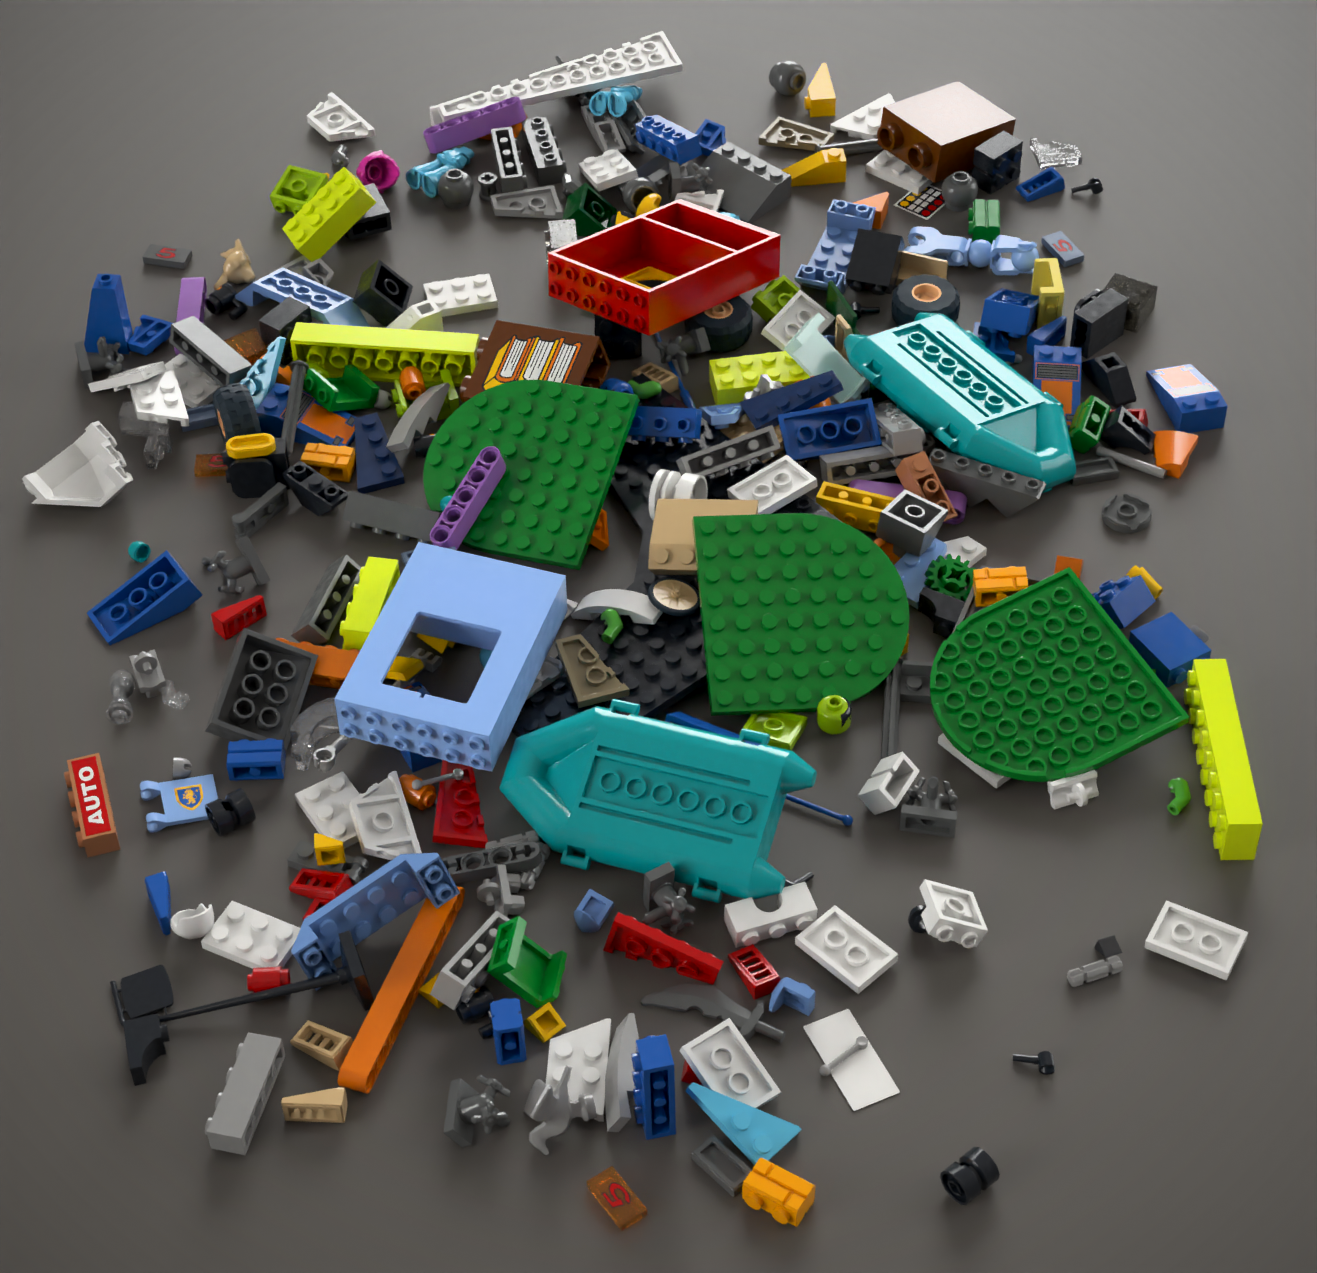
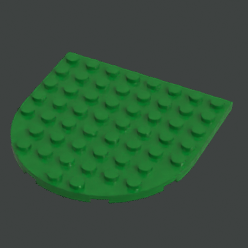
[423,380,640,570]
[692,513,909,716]
[930,567,1190,782]

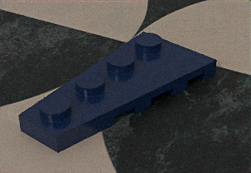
[739,370,844,430]
[354,413,405,494]

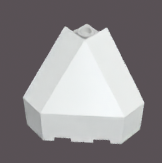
[22,421,133,507]

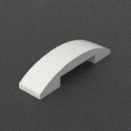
[571,589,663,624]

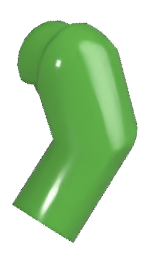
[628,380,662,399]
[601,609,623,644]
[1167,777,1191,815]

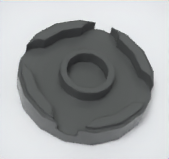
[1102,494,1152,533]

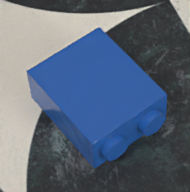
[1129,612,1211,688]

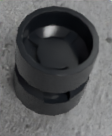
[205,788,256,837]
[940,1147,1000,1205]

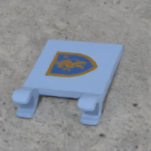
[140,774,218,833]

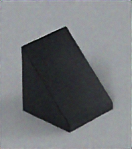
[1094,935,1122,958]

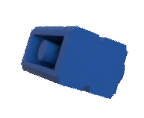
[226,738,286,781]
[490,998,527,1065]

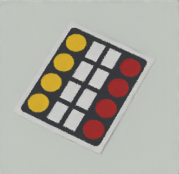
[894,185,945,220]

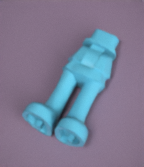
[589,85,643,117]
[406,146,475,198]

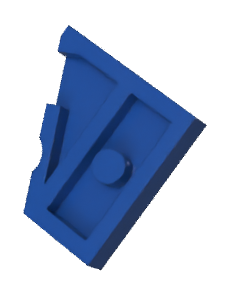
[695,119,726,156]
[128,314,173,355]
[973,322,1016,363]

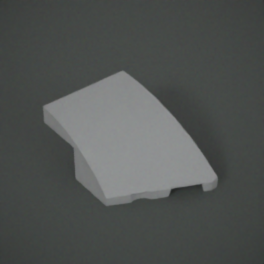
[269,255,334,287]

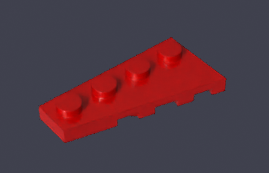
[432,760,488,849]
[603,912,724,985]

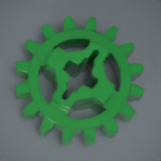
[924,554,976,602]

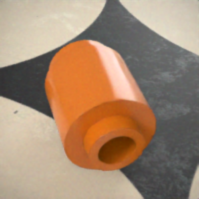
[399,366,426,400]
[399,774,436,810]

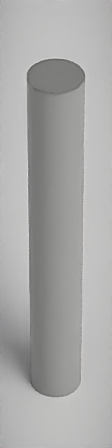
[1096,446,1167,479]

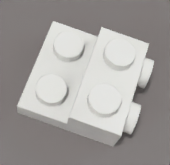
[919,879,988,948]

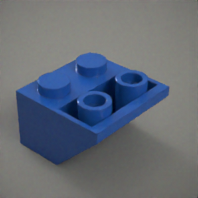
[1092,575,1156,629]

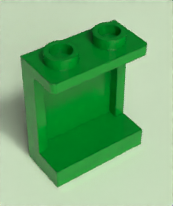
[303,364,380,412]
[487,916,567,1008]

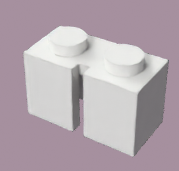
[858,751,920,815]

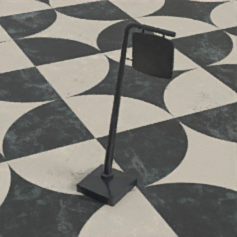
[110,930,374,1026]

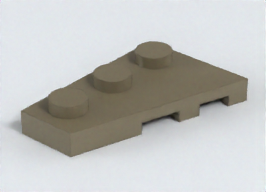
[758,116,834,151]
[555,634,630,708]

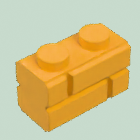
[300,443,356,483]
[973,566,1028,607]
[742,1157,815,1226]

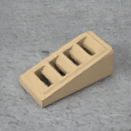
[835,314,853,364]
[632,362,679,393]
[290,1020,353,1071]
[281,1087,348,1123]

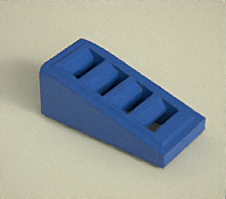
[1016,166,1065,202]
[1026,316,1067,356]
[144,871,171,936]

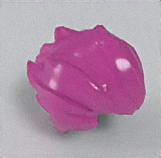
[356,150,400,194]

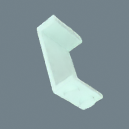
[783,312,870,404]

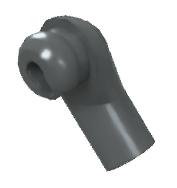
[331,145,350,168]

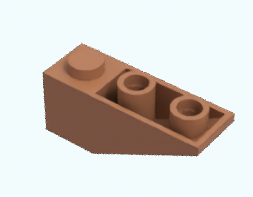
[895,451,958,522]

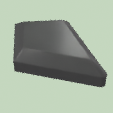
[562,174,583,197]

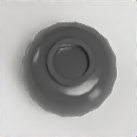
[769,61,806,96]
[437,169,474,209]
[941,171,978,212]
[622,177,659,213]

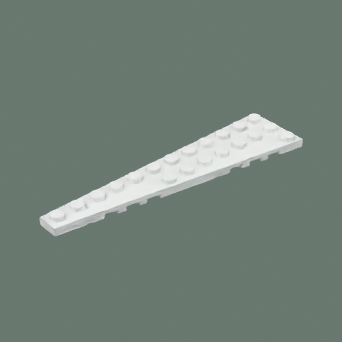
[438,31,683,122]

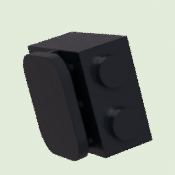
[344,183,392,240]
[845,228,905,295]
[1070,288,1128,359]
[222,437,291,499]

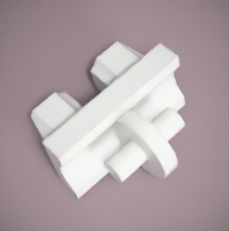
[1047,770,1099,809]

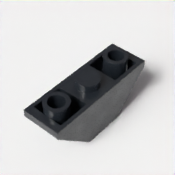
[1081,352,1137,408]
[282,460,348,516]

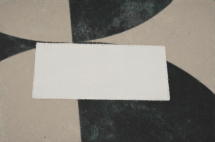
[803,1009,900,1111]

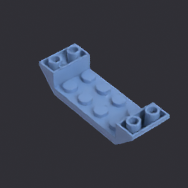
[795,199,876,294]
[235,268,370,327]
[291,853,460,991]

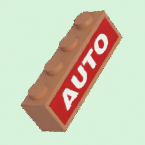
[64,753,120,857]

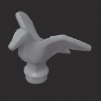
[524,1065,597,1155]

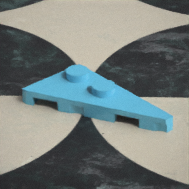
[240,337,286,410]
[685,1082,802,1166]

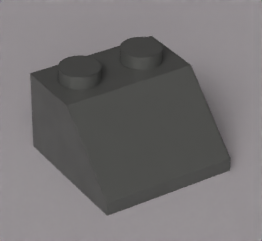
[875,489,949,557]

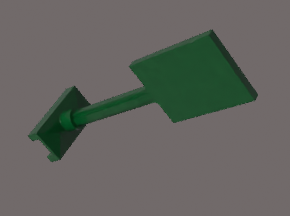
[825,281,890,404]

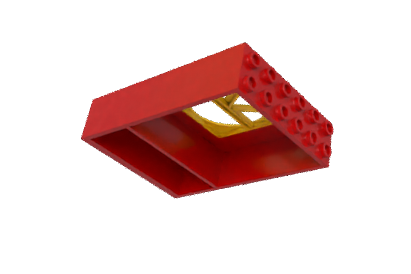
[548,199,781,336]

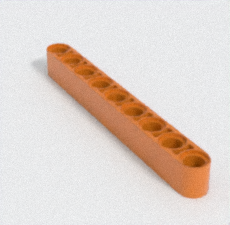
[338,886,465,1094]

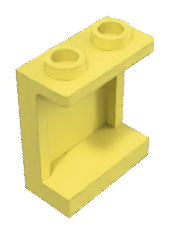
[1031,258,1064,329]

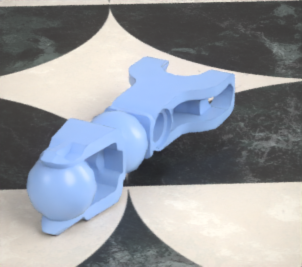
[904,226,1039,275]

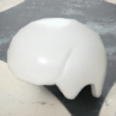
[171,904,214,939]

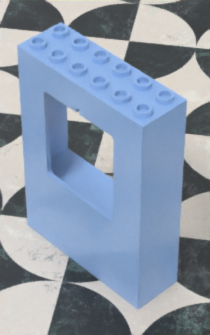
[334,542,567,772]

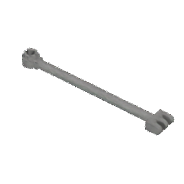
[313,648,442,772]

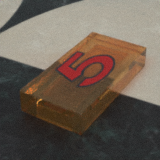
[194,453,228,477]
[587,1166,648,1231]

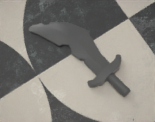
[641,983,786,1043]

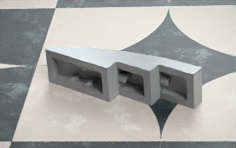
[581,105,626,153]
[386,382,450,452]
[605,1013,639,1132]

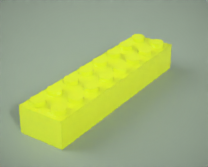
[290,322,480,387]
[1184,659,1263,860]

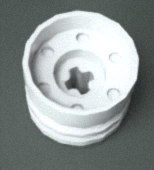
[649,469,708,520]

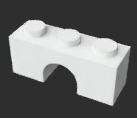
[724,882,817,948]

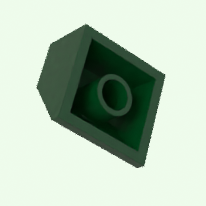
[562,182,617,237]

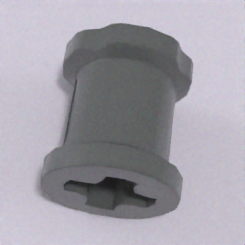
[478,172,498,201]

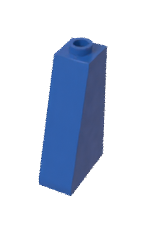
[84,273,133,354]

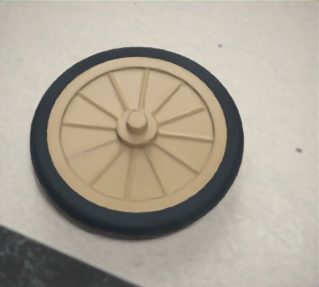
[648,578,700,616]

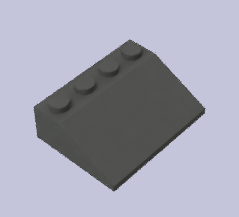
[689,142,791,224]
[205,628,318,752]

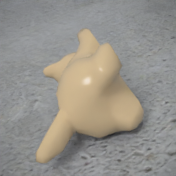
[214,239,255,290]

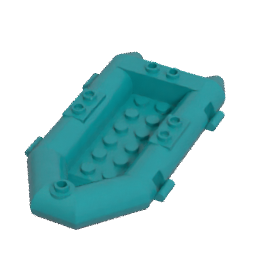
[844,312,1076,493]
[499,699,817,903]

